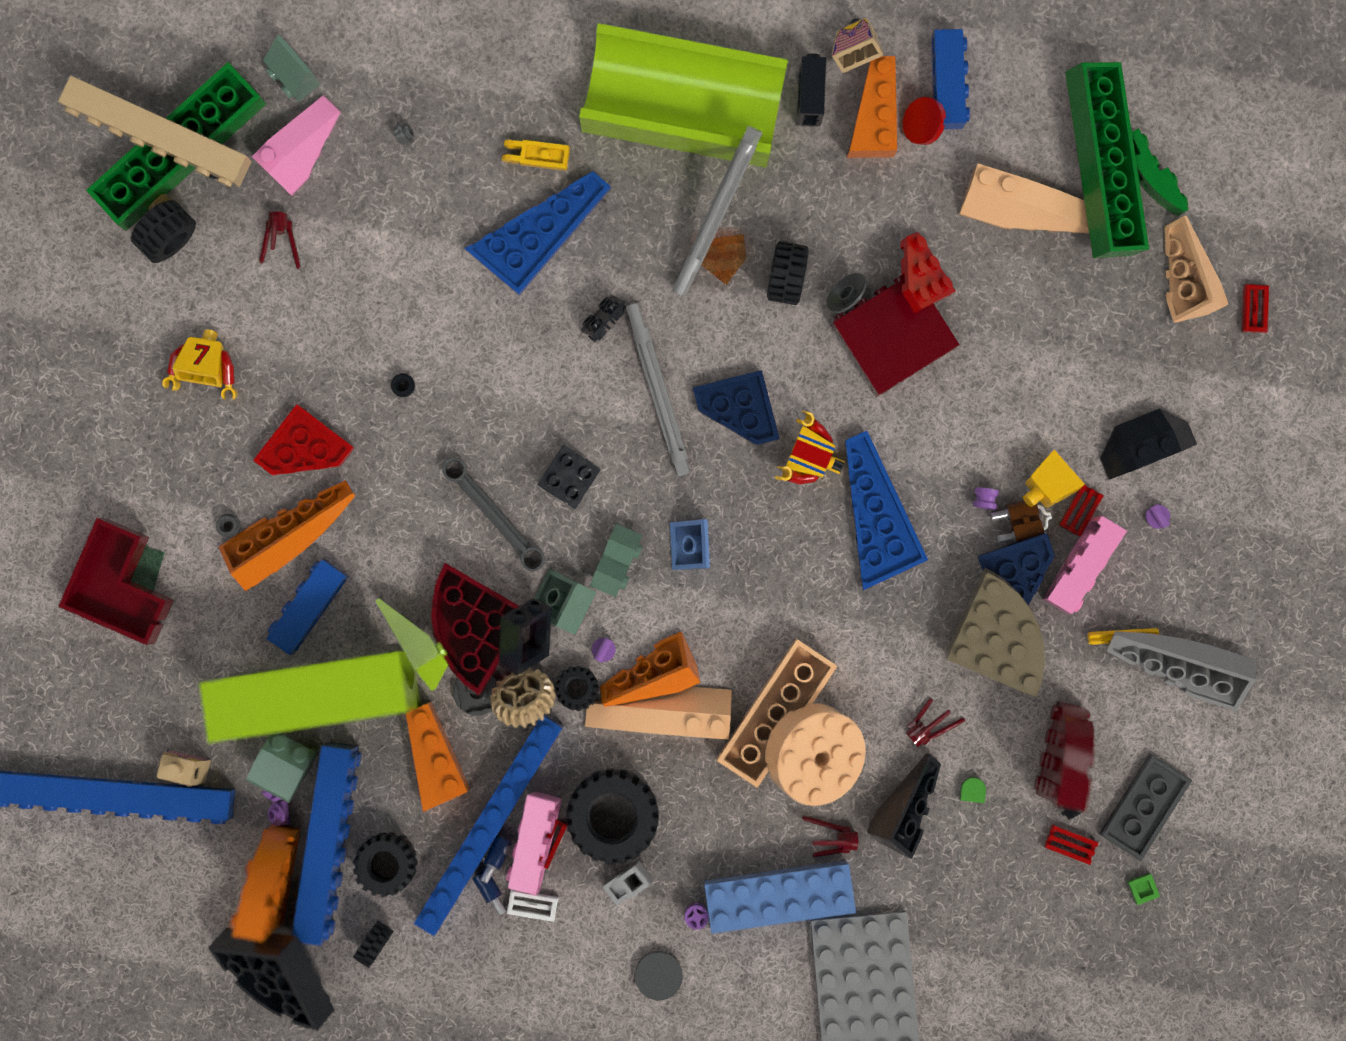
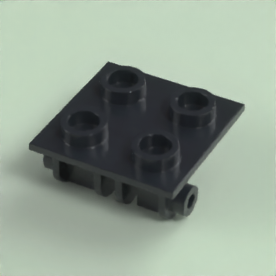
[580,295,626,343]
[537,445,601,509]

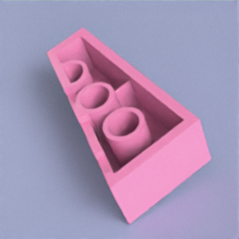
[1043,516,1127,614]

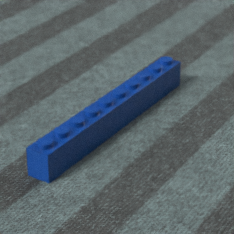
[414,714,564,936]
[0,771,236,824]

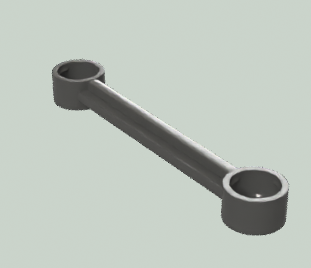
[442,457,545,571]

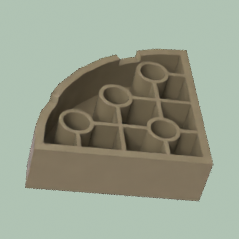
[945,567,1045,698]

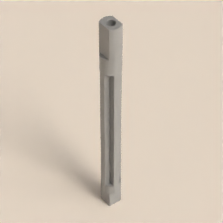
[672,126,763,296]
[626,303,691,477]

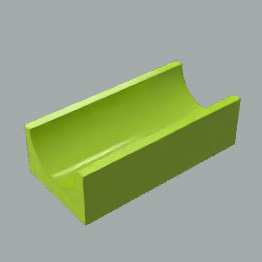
[579,23,788,168]
[199,651,421,743]

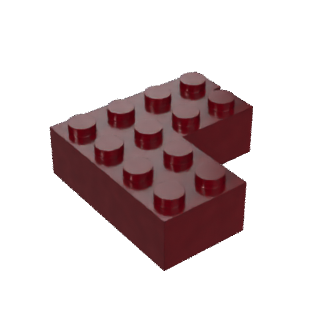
[58,518,174,645]

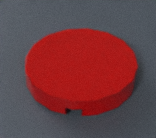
[902,97,946,145]

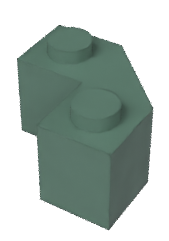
[590,524,643,597]

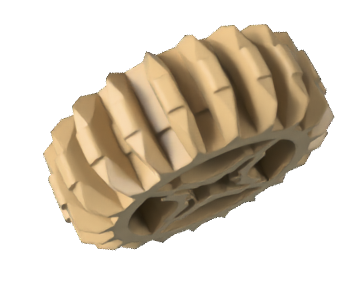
[490,667,556,729]

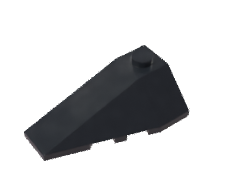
[867,753,941,859]

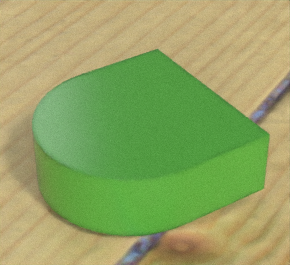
[959,777,986,803]

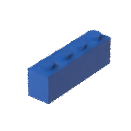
[931,29,970,129]
[266,560,349,655]

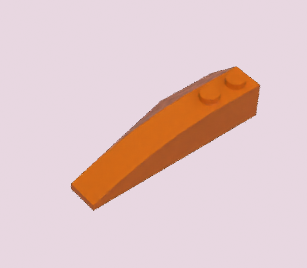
[218,480,355,591]

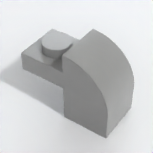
[603,860,654,906]

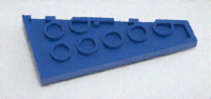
[464,171,611,296]
[845,431,928,590]

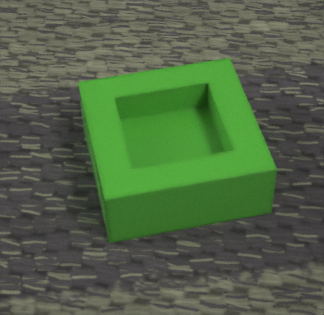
[1127,873,1160,905]

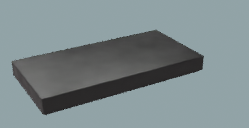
[1099,754,1192,861]

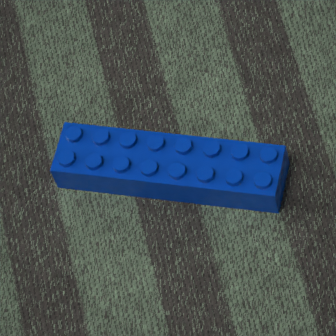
[292,742,362,946]

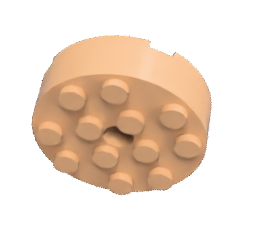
[765,703,865,806]

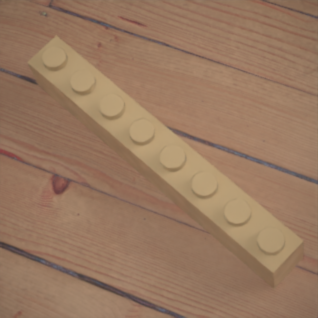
[58,75,252,187]

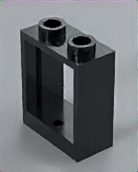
[797,53,826,127]
[499,598,552,675]

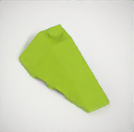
[375,598,448,691]

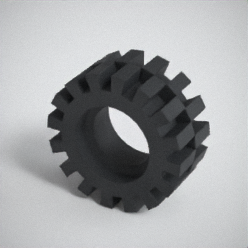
[554,666,600,711]
[353,920,394,969]

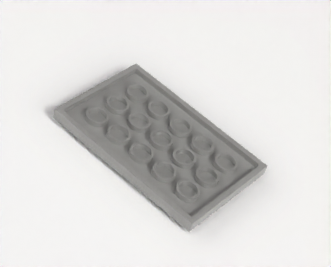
[810,911,919,1041]

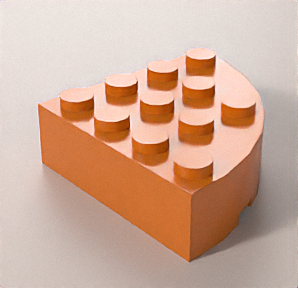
[231,824,301,941]

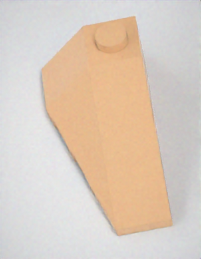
[1165,216,1229,322]

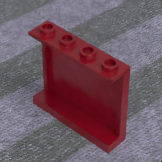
[831,275,960,398]

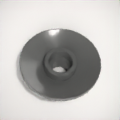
[827,273,867,313]

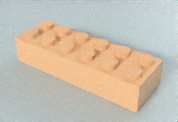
[716,639,837,788]

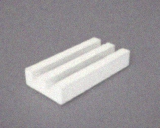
[507,889,558,922]

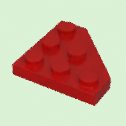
[900,232,956,313]
[253,404,355,476]

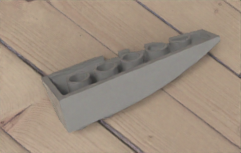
[1106,632,1256,711]

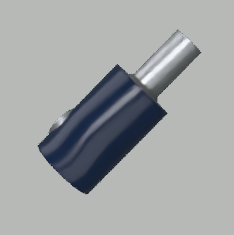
[480,836,512,884]
[472,870,506,916]

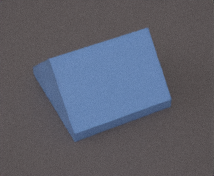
[670,519,710,570]

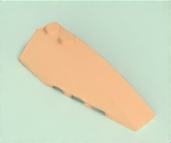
[959,164,1089,234]
[585,687,732,740]

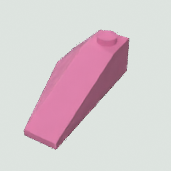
[252,96,341,196]

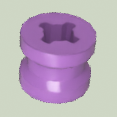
[972,487,999,510]
[685,902,709,930]

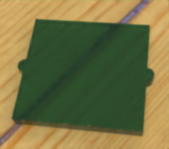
[131,545,165,591]

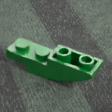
[1132,128,1189,216]

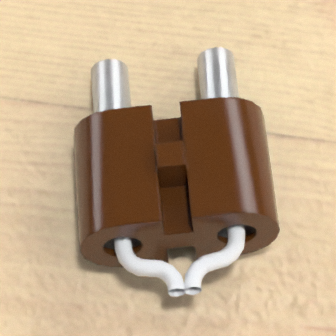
[991,500,1052,544]

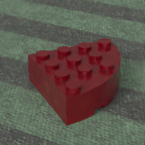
[431,563,519,695]
[1034,701,1095,812]

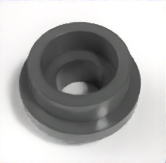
[393,121,414,145]
[216,514,241,538]

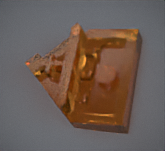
[701,234,746,285]

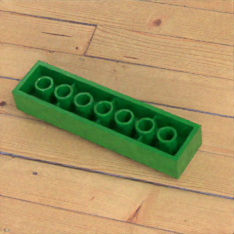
[86,62,266,231]
[1065,62,1149,259]

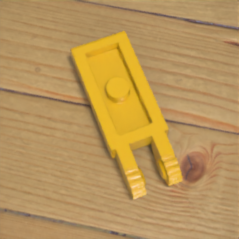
[502,140,570,171]

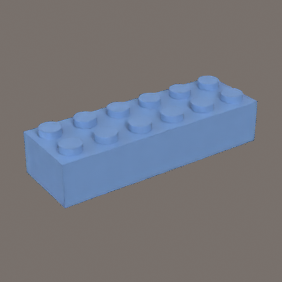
[704,860,856,934]

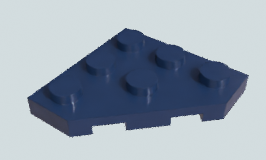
[692,370,780,446]
[977,532,1055,605]

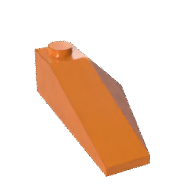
[600,632,701,707]

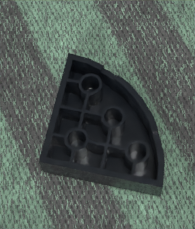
[208,928,335,1031]

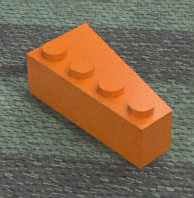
[847,56,897,158]
[406,702,470,812]

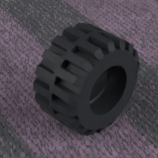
[130,200,196,263]
[767,241,809,305]
[353,832,418,897]

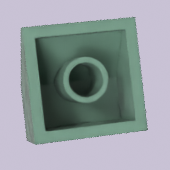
[263,35,320,102]
[534,568,597,635]
[246,732,316,803]

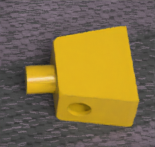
[1023,450,1084,508]

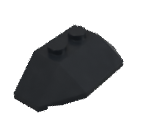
[1100,408,1197,480]

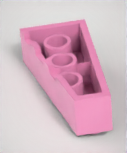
[506,791,563,895]

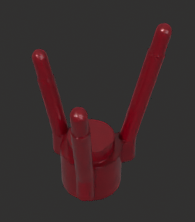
[259,211,301,269]
[906,698,965,747]
[802,816,858,857]

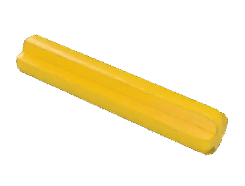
[1087,628,1159,645]

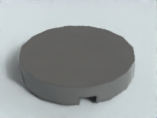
[453,675,498,716]
[635,951,683,1001]

